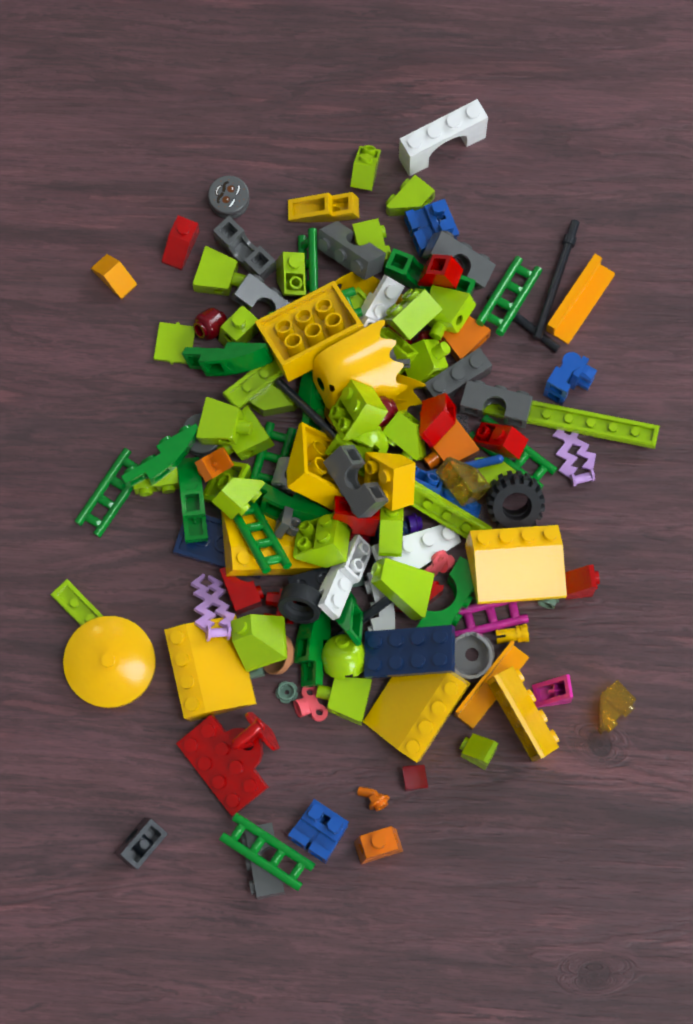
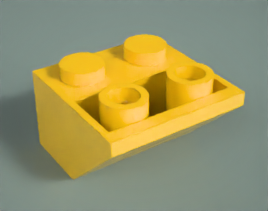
[364,452,416,511]

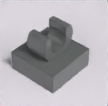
[274,506,301,539]

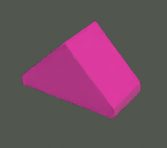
[532,674,573,708]

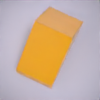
[91,254,137,299]

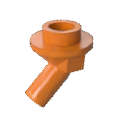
[357,787,390,811]

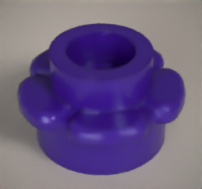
[404,513,423,534]

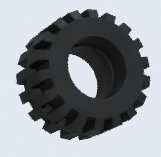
[486,470,545,529]

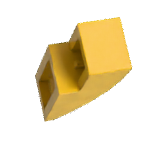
[288,192,359,222]

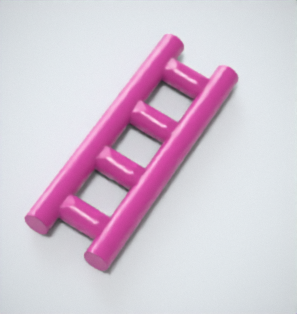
[455,601,529,638]

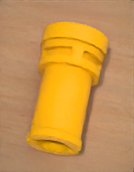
[495,624,529,644]

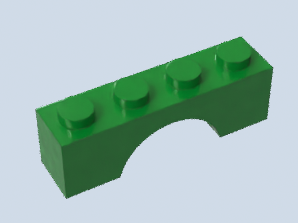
[384,248,476,296]
[416,556,474,628]

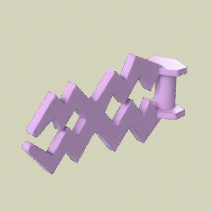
[552,429,596,487]
[191,574,235,642]

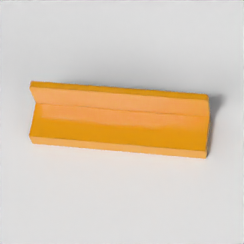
[546,254,615,344]
[454,640,529,730]

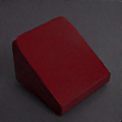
[402,765,428,792]

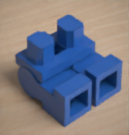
[404,199,459,257]
[543,352,597,406]
[288,799,349,864]

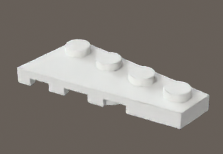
[371,525,461,569]

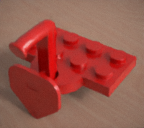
[176,712,280,817]

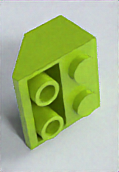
[383,288,443,340]
[328,379,388,442]
[383,410,427,461]
[293,513,351,568]

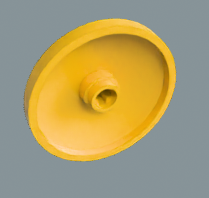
[63,616,156,708]

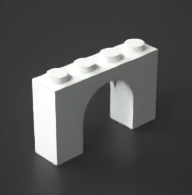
[399,99,488,176]

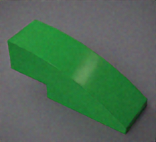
[335,591,363,646]

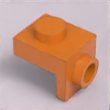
[195,447,234,482]

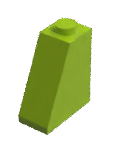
[371,558,435,621]

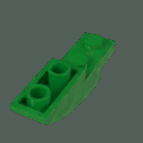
[182,342,274,376]
[298,370,332,430]
[121,423,198,489]
[177,457,208,543]
[251,476,332,527]
[294,605,331,688]

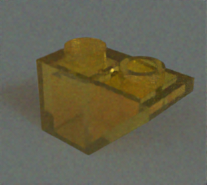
[436,457,491,506]
[598,680,637,734]

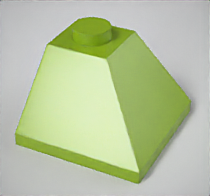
[231,614,287,672]

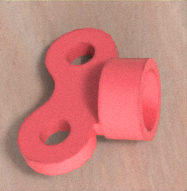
[424,550,455,577]
[293,686,328,722]

